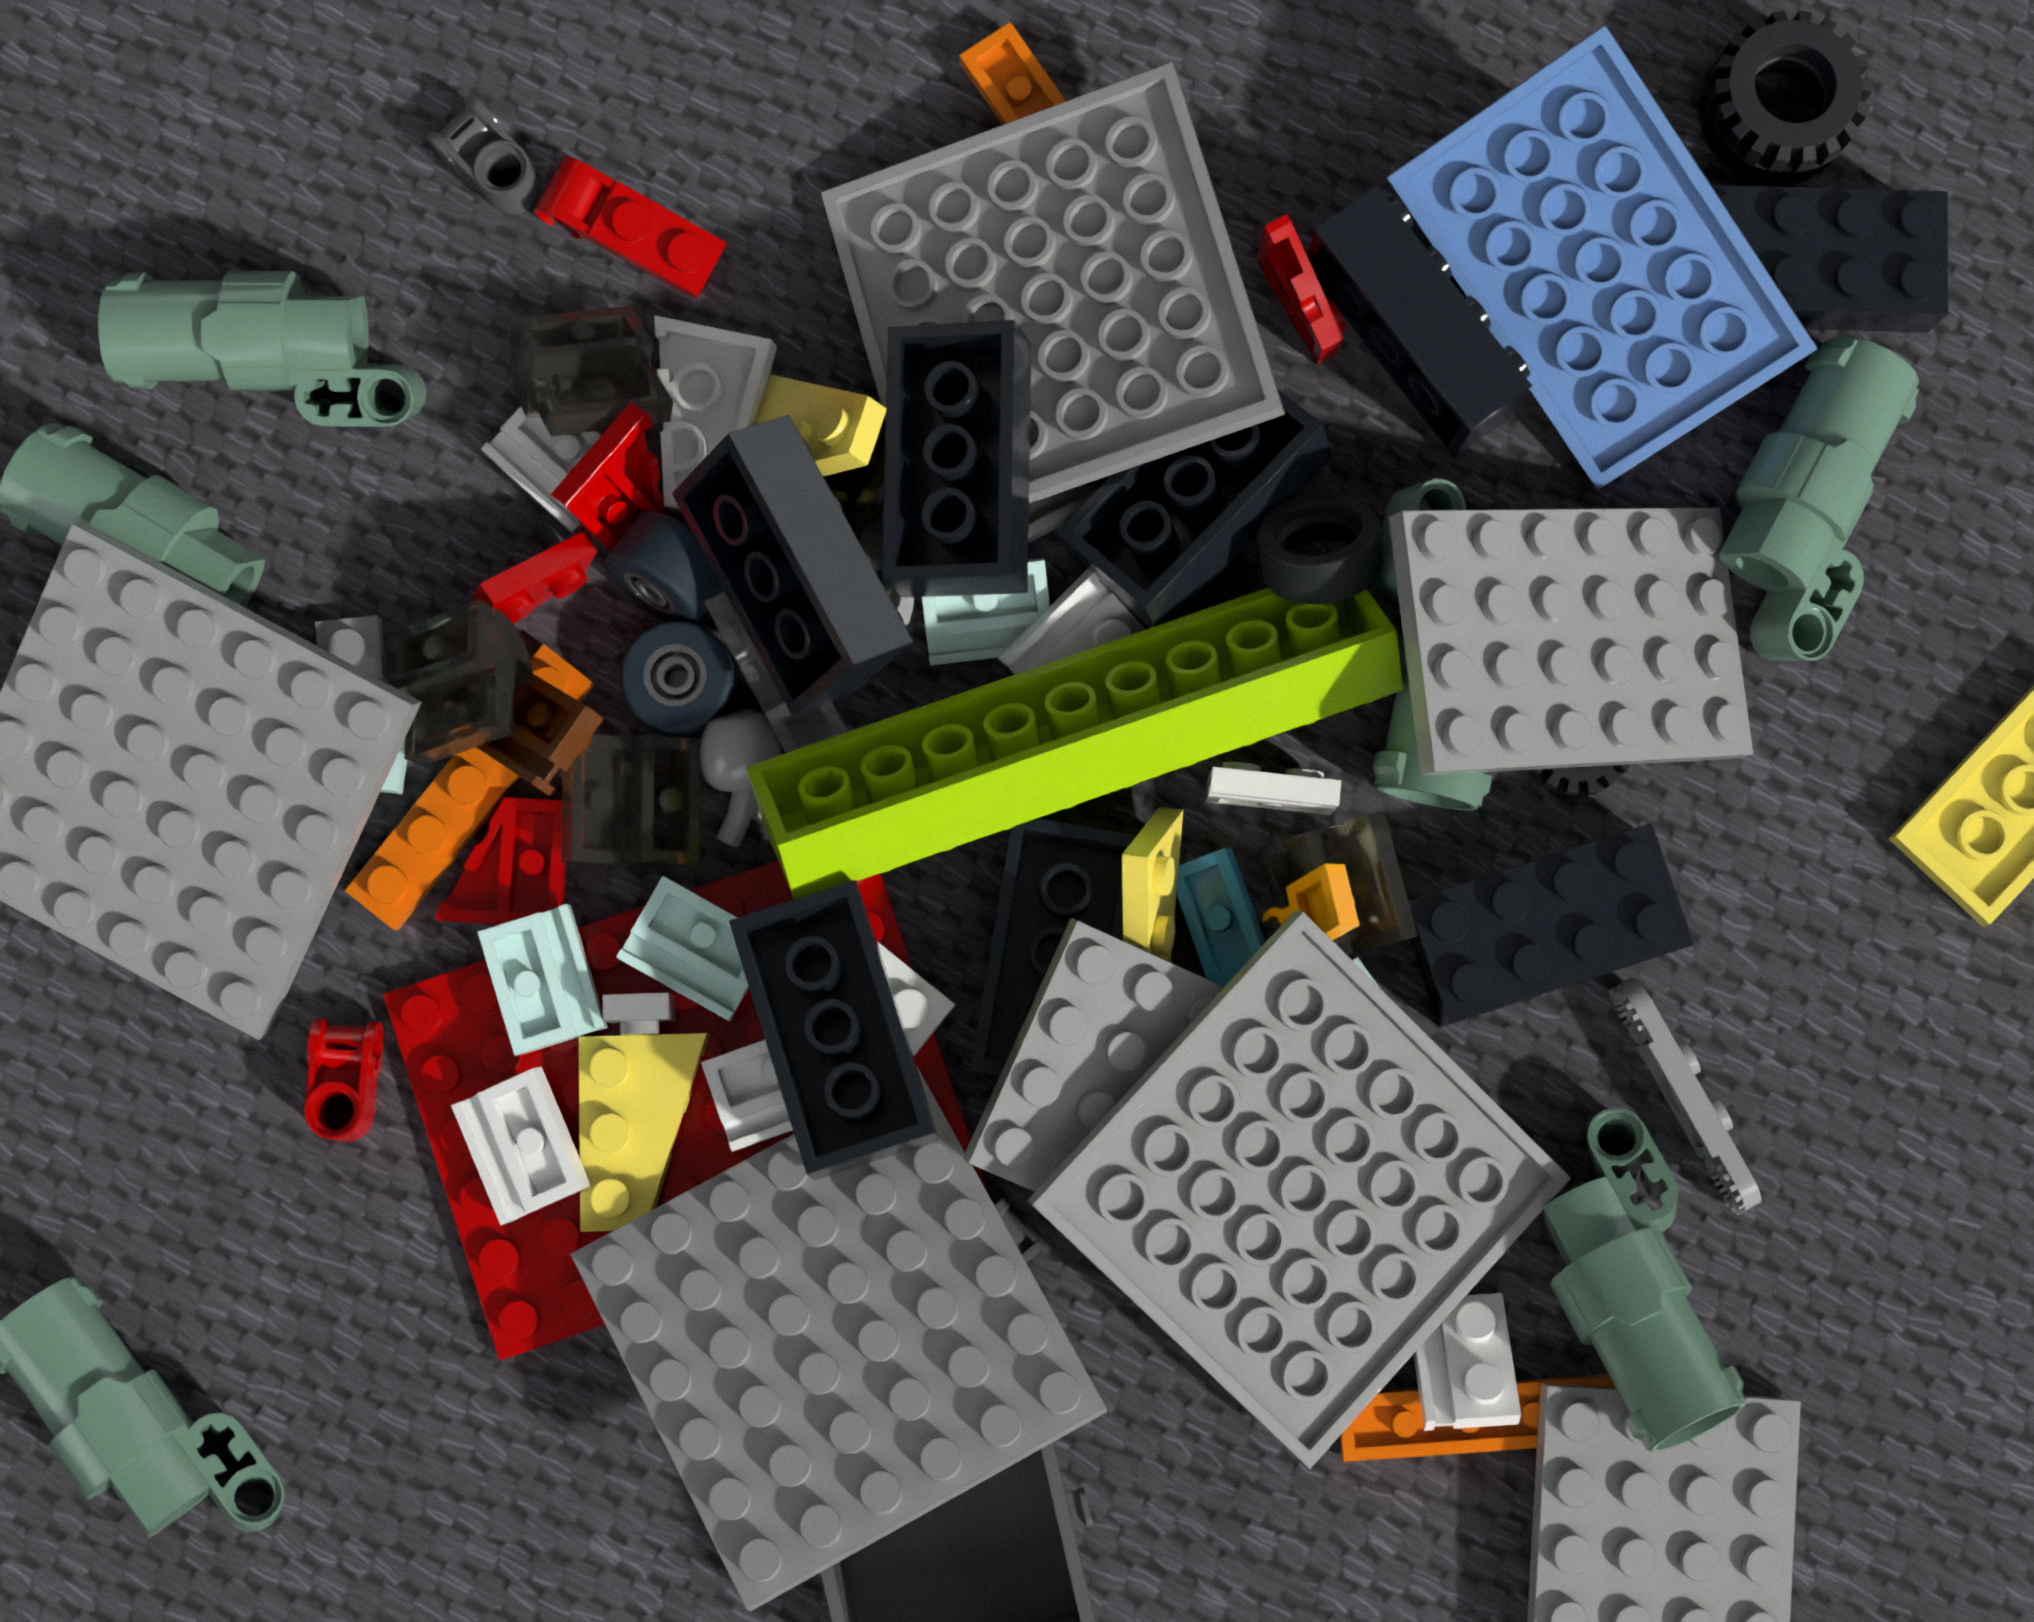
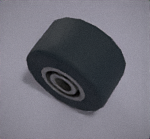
[605,511,723,624]
[619,620,737,739]

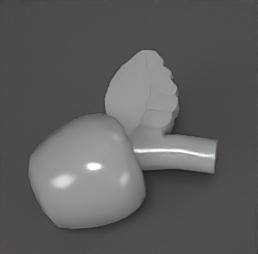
[700,709,782,848]

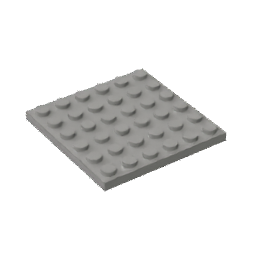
[821,62,1285,503]
[0,522,421,1040]
[1027,910,1571,1469]
[571,1067,1107,1612]

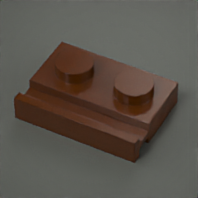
[472,669,604,796]

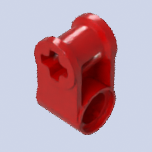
[304,1018,384,1143]

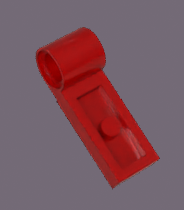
[533,156,727,300]

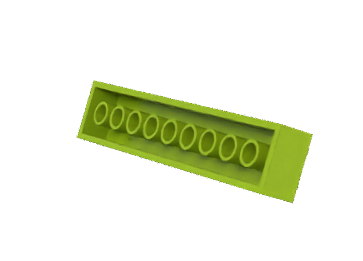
[746,587,1403,899]

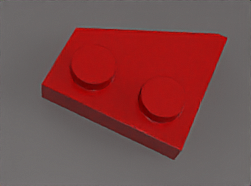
[1256,214,1346,365]
[550,402,666,552]
[455,531,598,653]
[436,797,571,925]

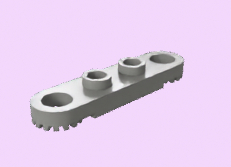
[1608,977,1762,1215]

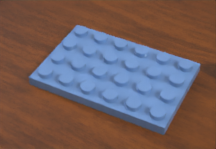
[1387,25,1817,490]

